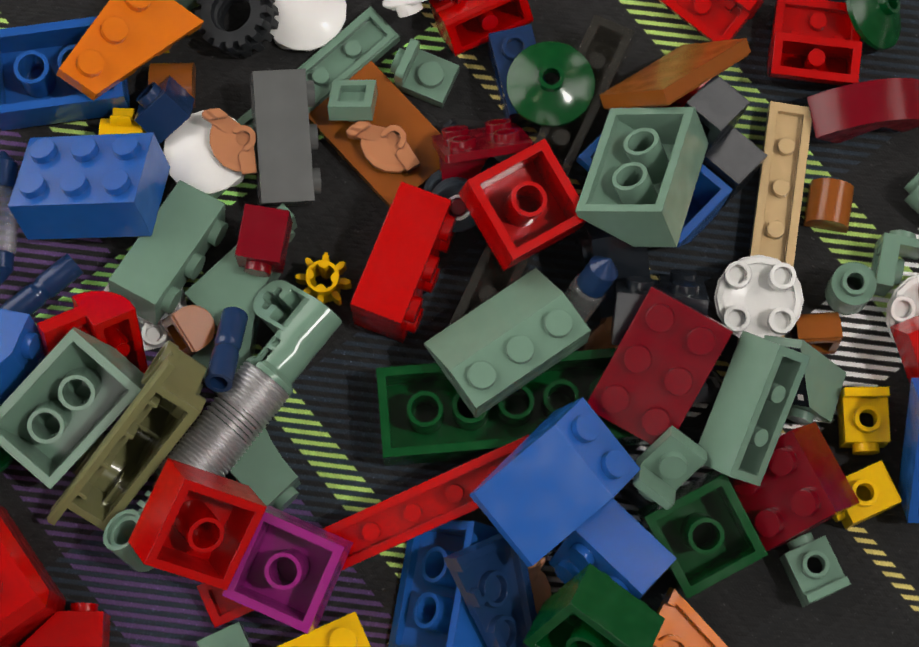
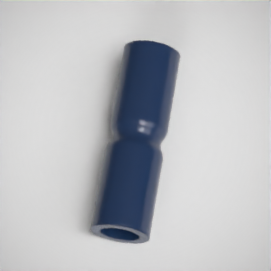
[0,253,84,316]
[205,307,248,392]

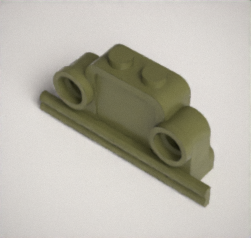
[47,340,207,531]

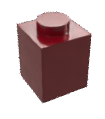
[235,203,293,277]

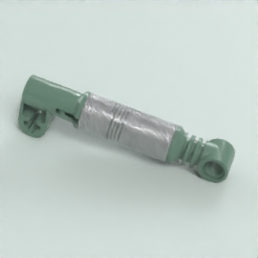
[103,280,342,572]

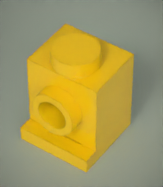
[837,387,891,455]

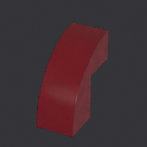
[807,78,919,144]

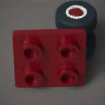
[424,118,533,232]

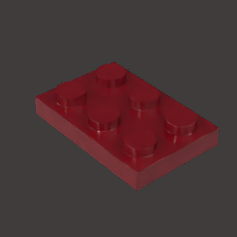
[587,286,733,445]

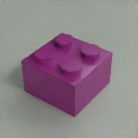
[222,505,353,634]

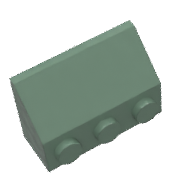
[575,107,709,247]
[424,268,591,418]
[0,327,145,489]

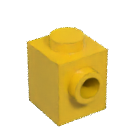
[833,460,902,530]

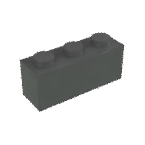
[249,69,321,207]

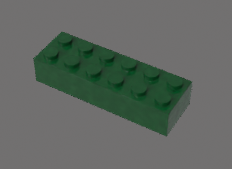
[376,348,649,466]

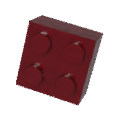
[727,422,860,552]

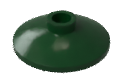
[845,0,901,50]
[506,41,595,127]

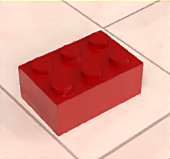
[350,181,457,343]

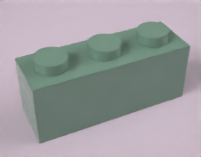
[109,180,228,325]
[698,330,811,486]

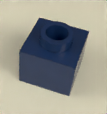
[134,75,195,144]

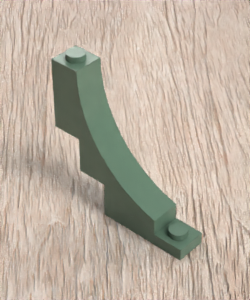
[184,203,301,511]

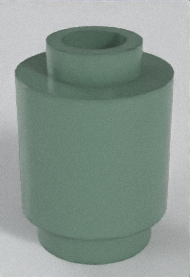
[825,262,877,315]

